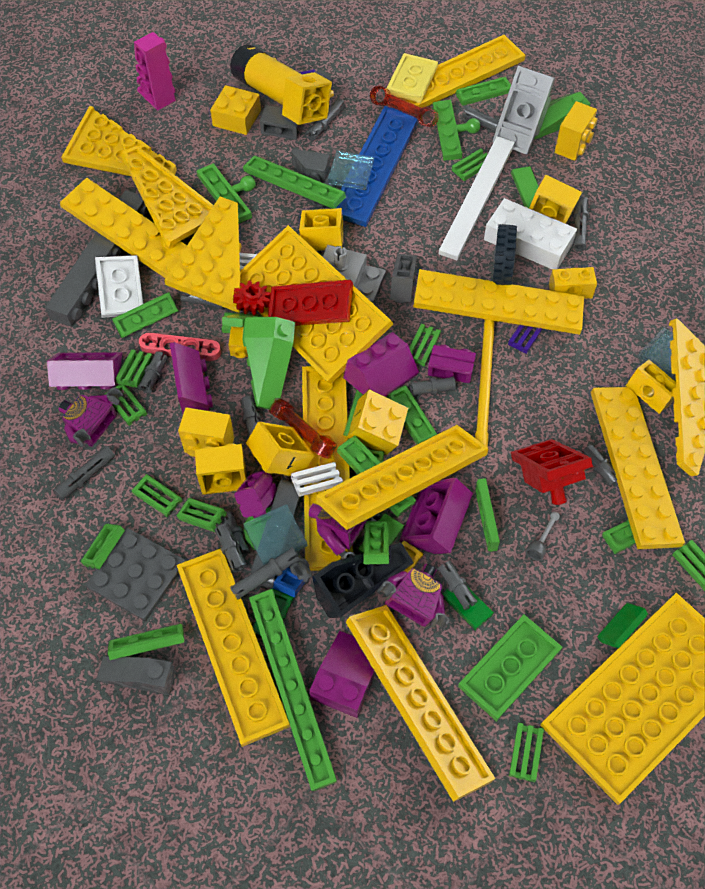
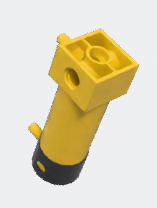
[230,44,334,125]

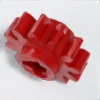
[233,280,271,315]

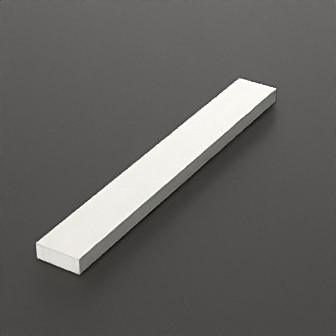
[439,136,515,260]

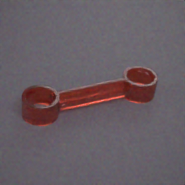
[370,85,439,127]
[269,398,337,459]

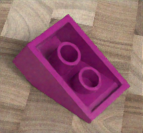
[309,631,376,718]

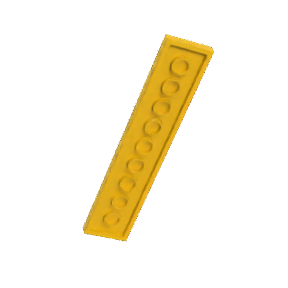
[302,366,353,571]

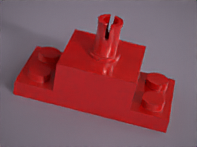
[511,439,593,505]

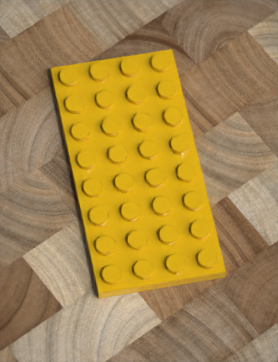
[240,225,393,384]
[540,593,705,805]

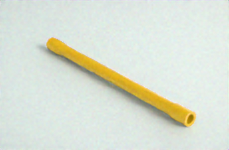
[475,319,495,447]

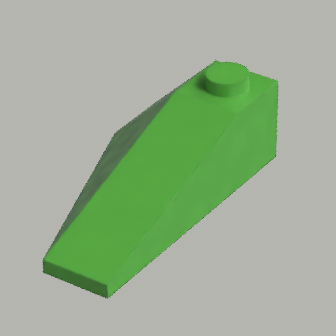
[534,92,591,140]
[242,317,295,411]

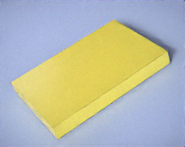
[386,53,438,103]

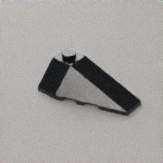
[312,543,414,618]

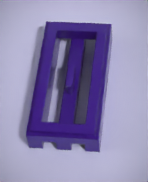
[508,325,543,354]

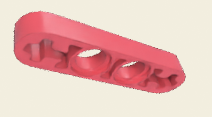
[139,333,221,361]

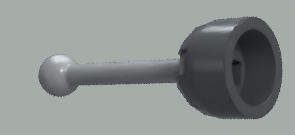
[525,511,560,561]

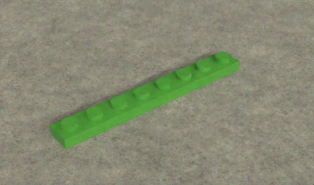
[249,589,338,792]

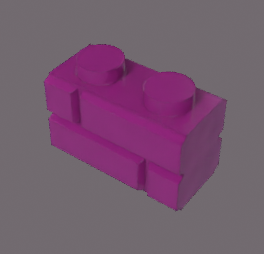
[428,345,476,384]
[234,470,277,518]

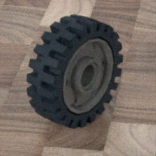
[493,224,517,285]

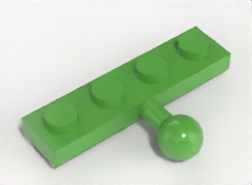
[433,100,481,160]
[197,163,255,224]
[337,435,416,517]

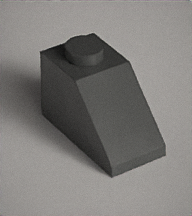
[260,105,298,140]
[291,149,330,183]

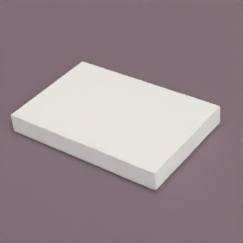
[95,255,143,318]

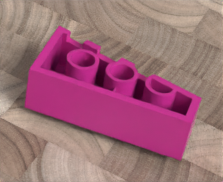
[134,32,176,111]

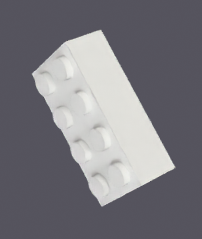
[484,198,577,269]

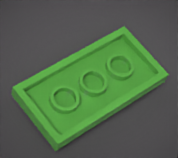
[458,614,563,722]

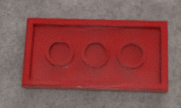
[268,280,353,326]

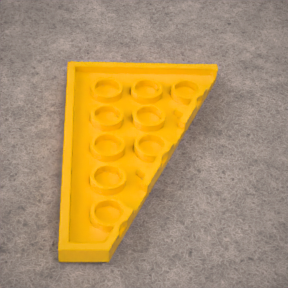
[61,106,177,176]
[122,145,214,247]
[165,196,241,313]
[669,318,705,476]

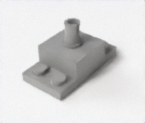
[492,66,555,155]
[319,245,386,304]

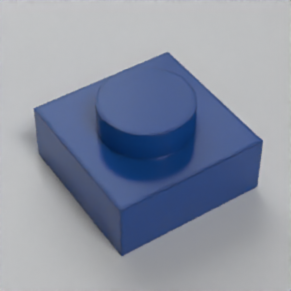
[273,568,305,598]

